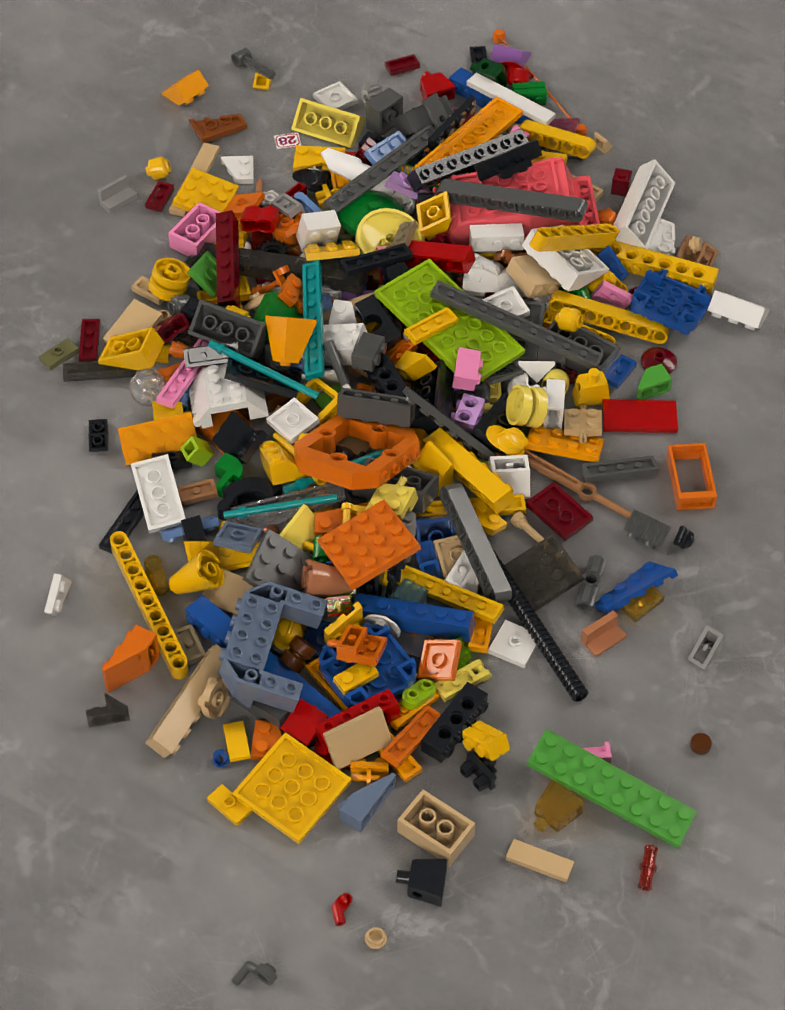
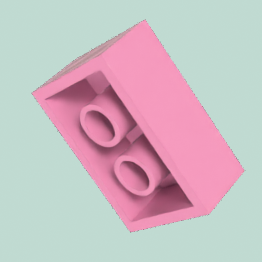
[168,202,220,258]

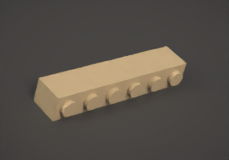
[145,644,222,758]

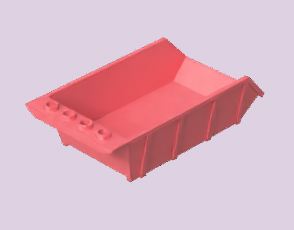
[433,157,600,250]

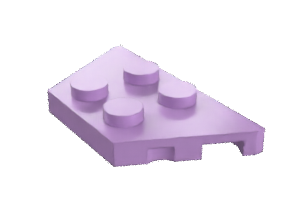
[384,171,433,200]

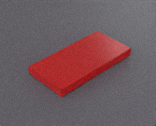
[602,399,678,433]

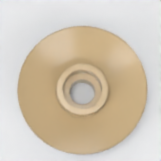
[243,292,266,311]

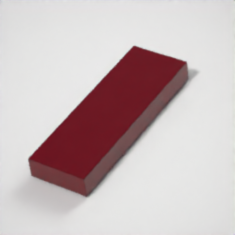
[78,319,100,363]

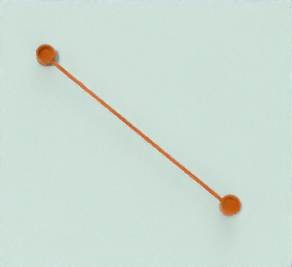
[492,29,587,136]

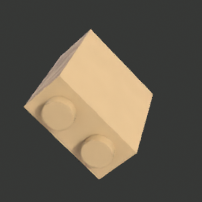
[506,255,561,299]

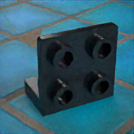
[211,412,268,464]

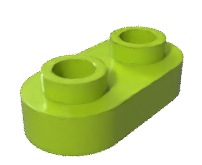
[401,679,437,710]

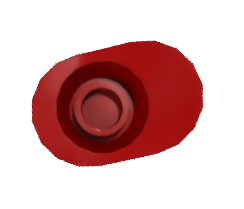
[500,61,534,87]

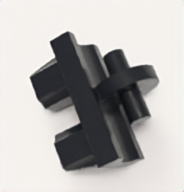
[460,751,498,792]

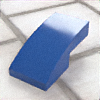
[415,539,443,578]

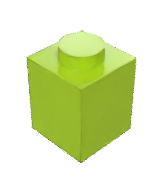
[180,436,214,467]

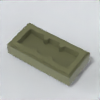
[39,338,79,371]

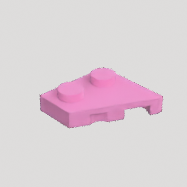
[590,280,633,309]

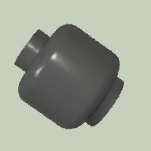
[168,294,190,315]

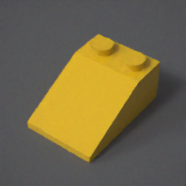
[98,327,164,370]

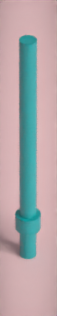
[283,449,384,494]
[223,494,338,519]

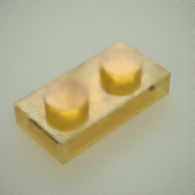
[622,586,664,623]

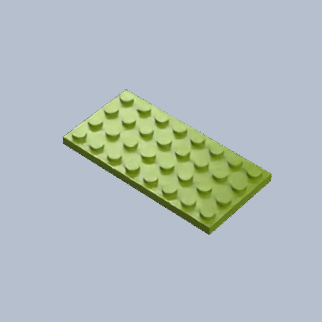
[374,258,525,385]

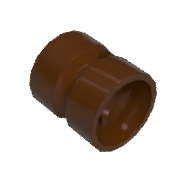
[279,635,317,674]

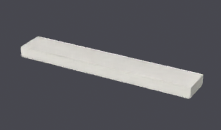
[467,73,556,125]

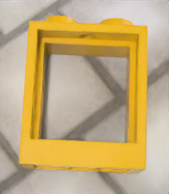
[296,378,339,428]

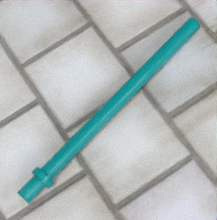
[208,340,319,399]

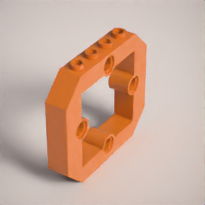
[294,415,421,490]

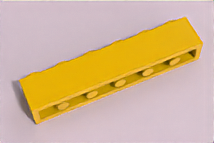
[423,427,515,514]

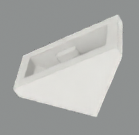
[516,361,555,384]

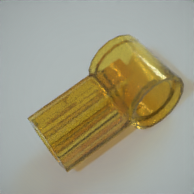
[144,555,170,597]

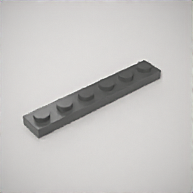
[402,386,497,460]

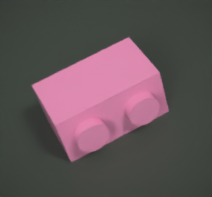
[452,347,483,391]

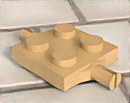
[564,403,602,444]

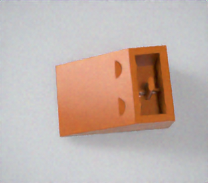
[102,624,160,693]

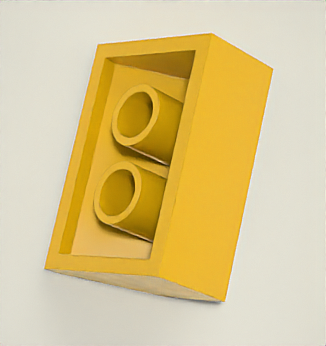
[258,440,310,486]

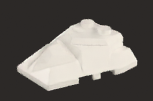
[461,253,527,297]

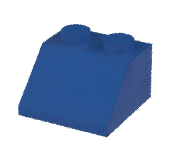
[415,514,456,557]

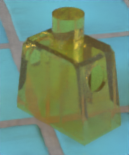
[533,780,585,832]

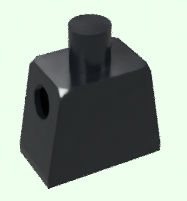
[396,859,448,906]

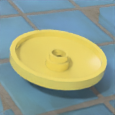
[356,208,425,269]

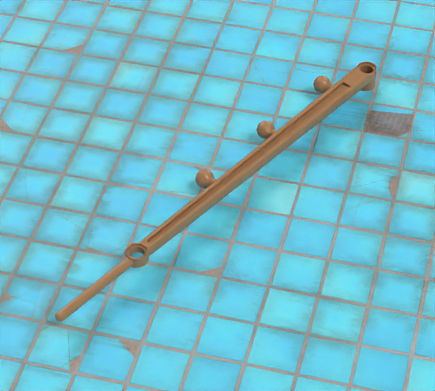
[348,365,632,519]

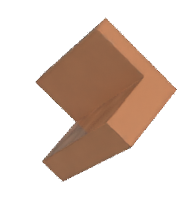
[581,611,627,657]

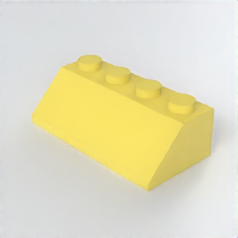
[291,98,366,148]
[280,504,321,553]

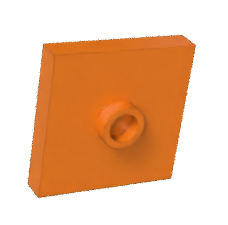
[223,192,265,218]
[417,640,462,681]

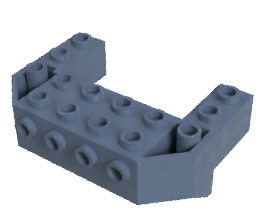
[218,582,327,713]

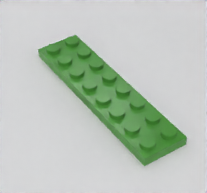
[526,729,697,849]

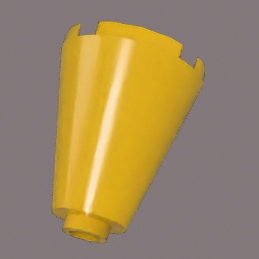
[169,551,225,594]

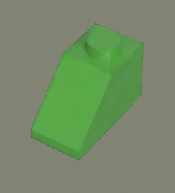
[636,364,672,400]

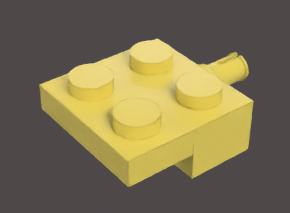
[365,476,418,521]

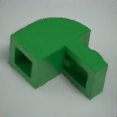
[215,452,244,498]

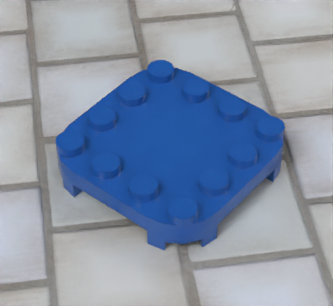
[630,269,712,335]
[319,622,416,708]

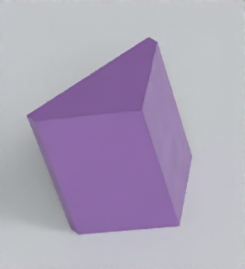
[491,44,532,67]

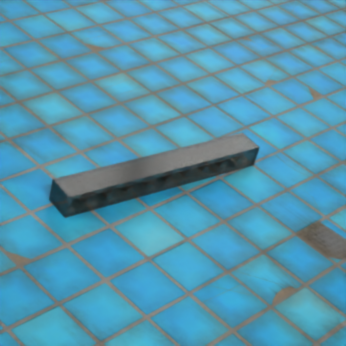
[197,243,369,295]

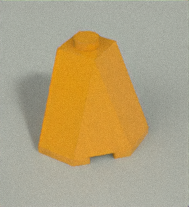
[265,315,317,366]

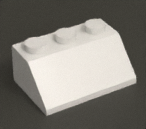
[469,223,524,253]
[707,290,770,331]

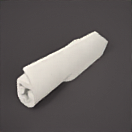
[320,148,394,196]

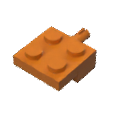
[327,625,387,666]

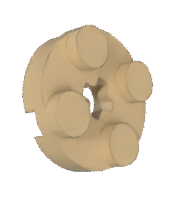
[198,677,231,719]

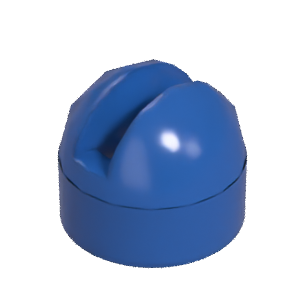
[212,749,230,768]

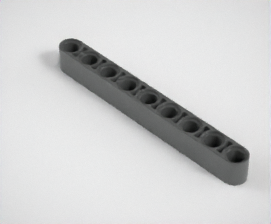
[435,179,588,222]

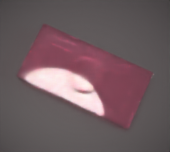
[548,118,580,133]

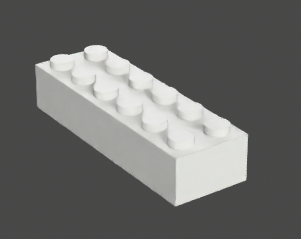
[614,159,675,249]

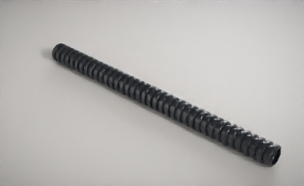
[491,546,589,702]

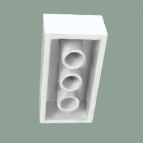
[300,323,368,366]

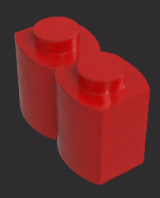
[240,206,280,233]

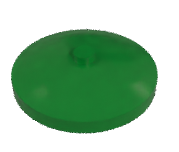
[337,190,405,236]

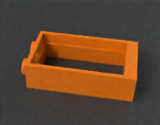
[666,443,717,510]

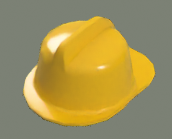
[486,425,529,456]
[272,617,306,651]

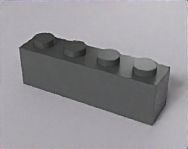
[337,388,415,427]

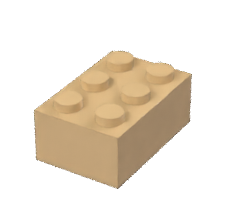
[397,789,476,867]

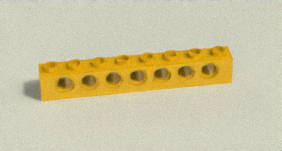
[589,240,719,295]

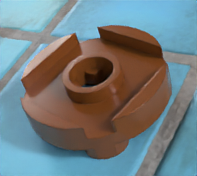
[493,249,527,267]

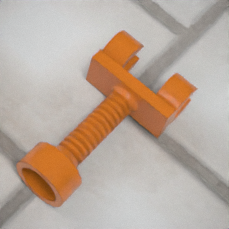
[251,265,290,294]

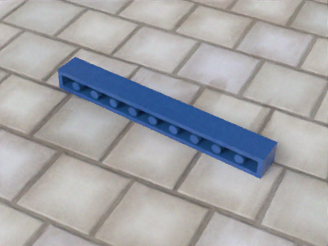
[185,595,342,718]

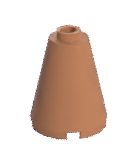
[301,559,353,598]

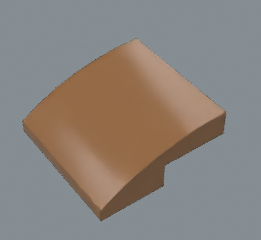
[676,235,719,267]

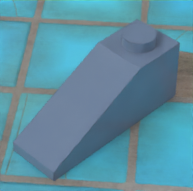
[338,773,396,832]

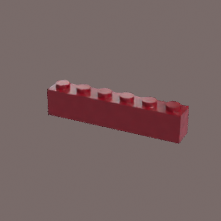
[215,210,240,308]

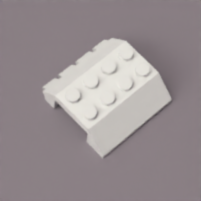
[189,363,269,428]

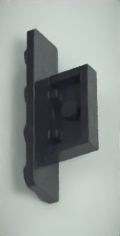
[474,139,542,181]

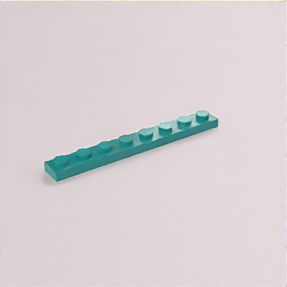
[302,260,325,381]

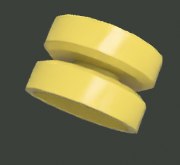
[506,384,548,428]

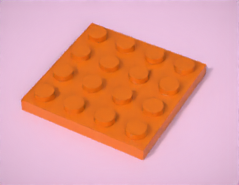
[317,499,422,591]

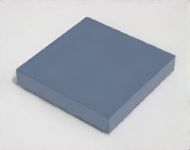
[213,521,263,553]

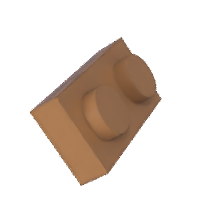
[177,478,218,506]

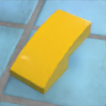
[223,721,251,762]

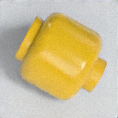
[145,156,171,180]
[555,307,584,332]

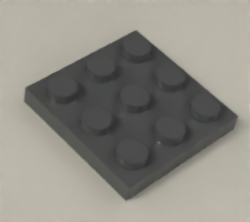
[243,529,313,592]

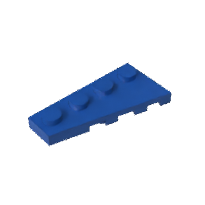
[594,561,678,614]

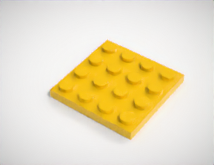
[232,732,352,845]

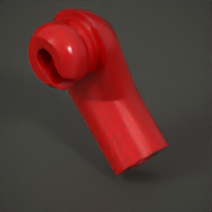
[331,893,352,926]

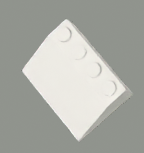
[522,225,609,291]

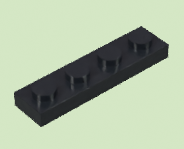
[428,96,476,151]
[340,243,413,277]

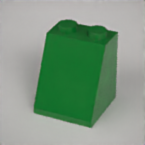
[253,291,301,342]

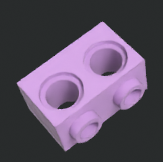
[451,393,485,436]

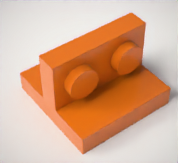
[270,212,304,247]

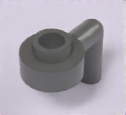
[231,961,277,986]

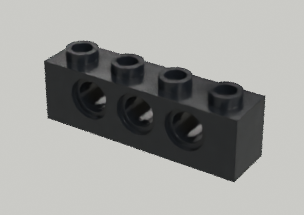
[362,353,406,397]
[421,682,489,763]

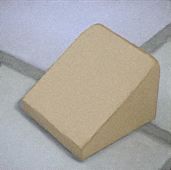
[594,132,613,154]

